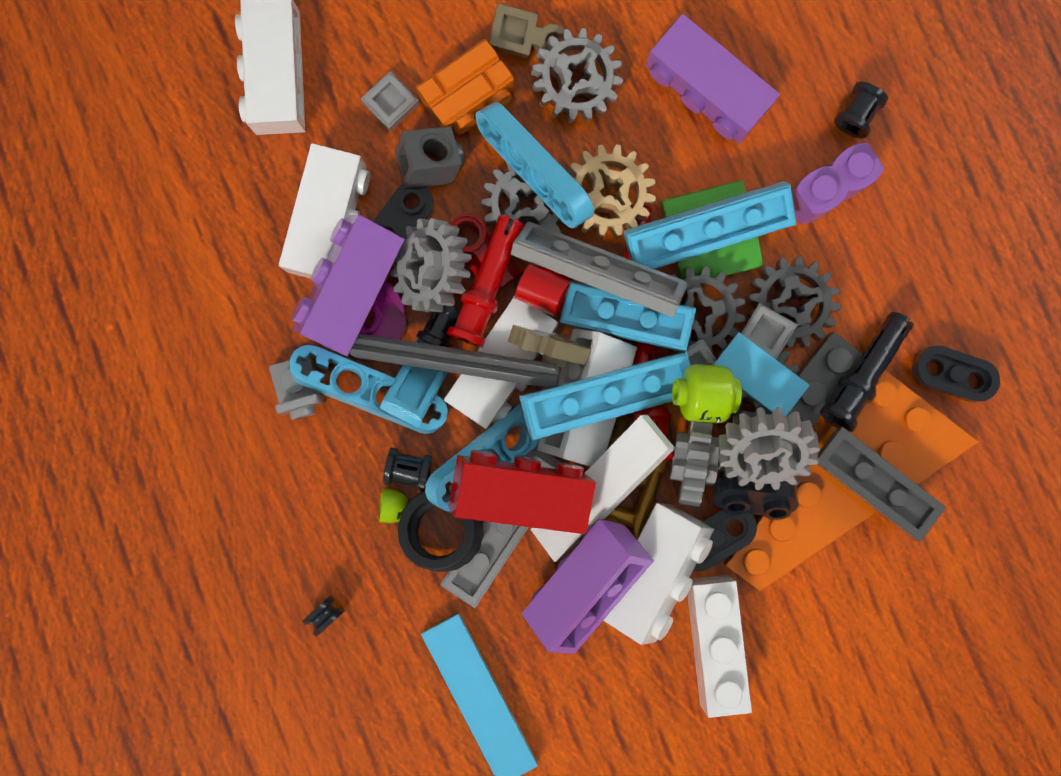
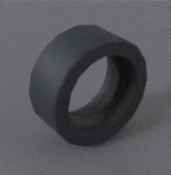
[398,490,484,572]

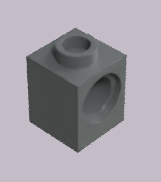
[395,126,464,190]

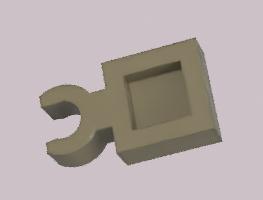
[488,3,564,59]
[507,325,591,368]

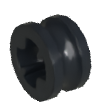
[302,595,345,637]

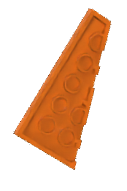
[723,370,979,591]

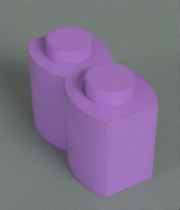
[791,143,885,224]

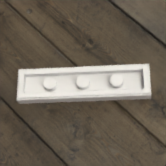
[530,415,675,562]

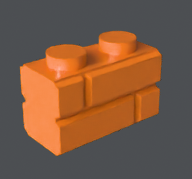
[416,39,514,135]

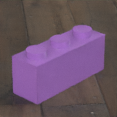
[646,14,780,144]
[291,214,405,356]
[521,519,654,654]

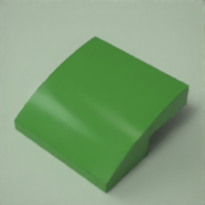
[660,180,764,280]

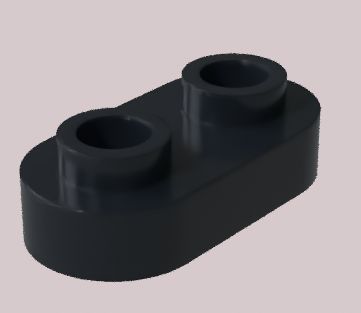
[373,185,435,254]
[912,346,1000,402]
[713,476,799,520]
[694,509,757,571]

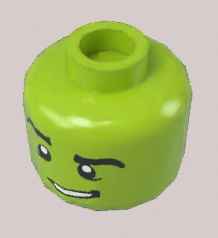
[672,364,742,423]

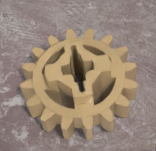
[568,144,656,239]

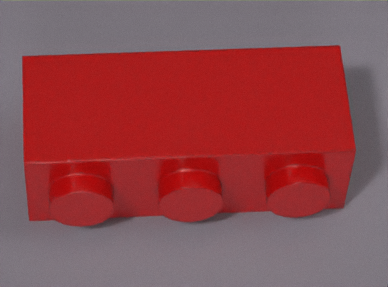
[448,450,596,535]

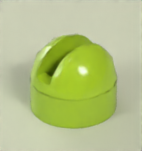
[379,489,409,523]

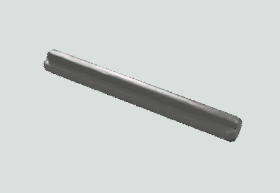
[349,334,560,388]

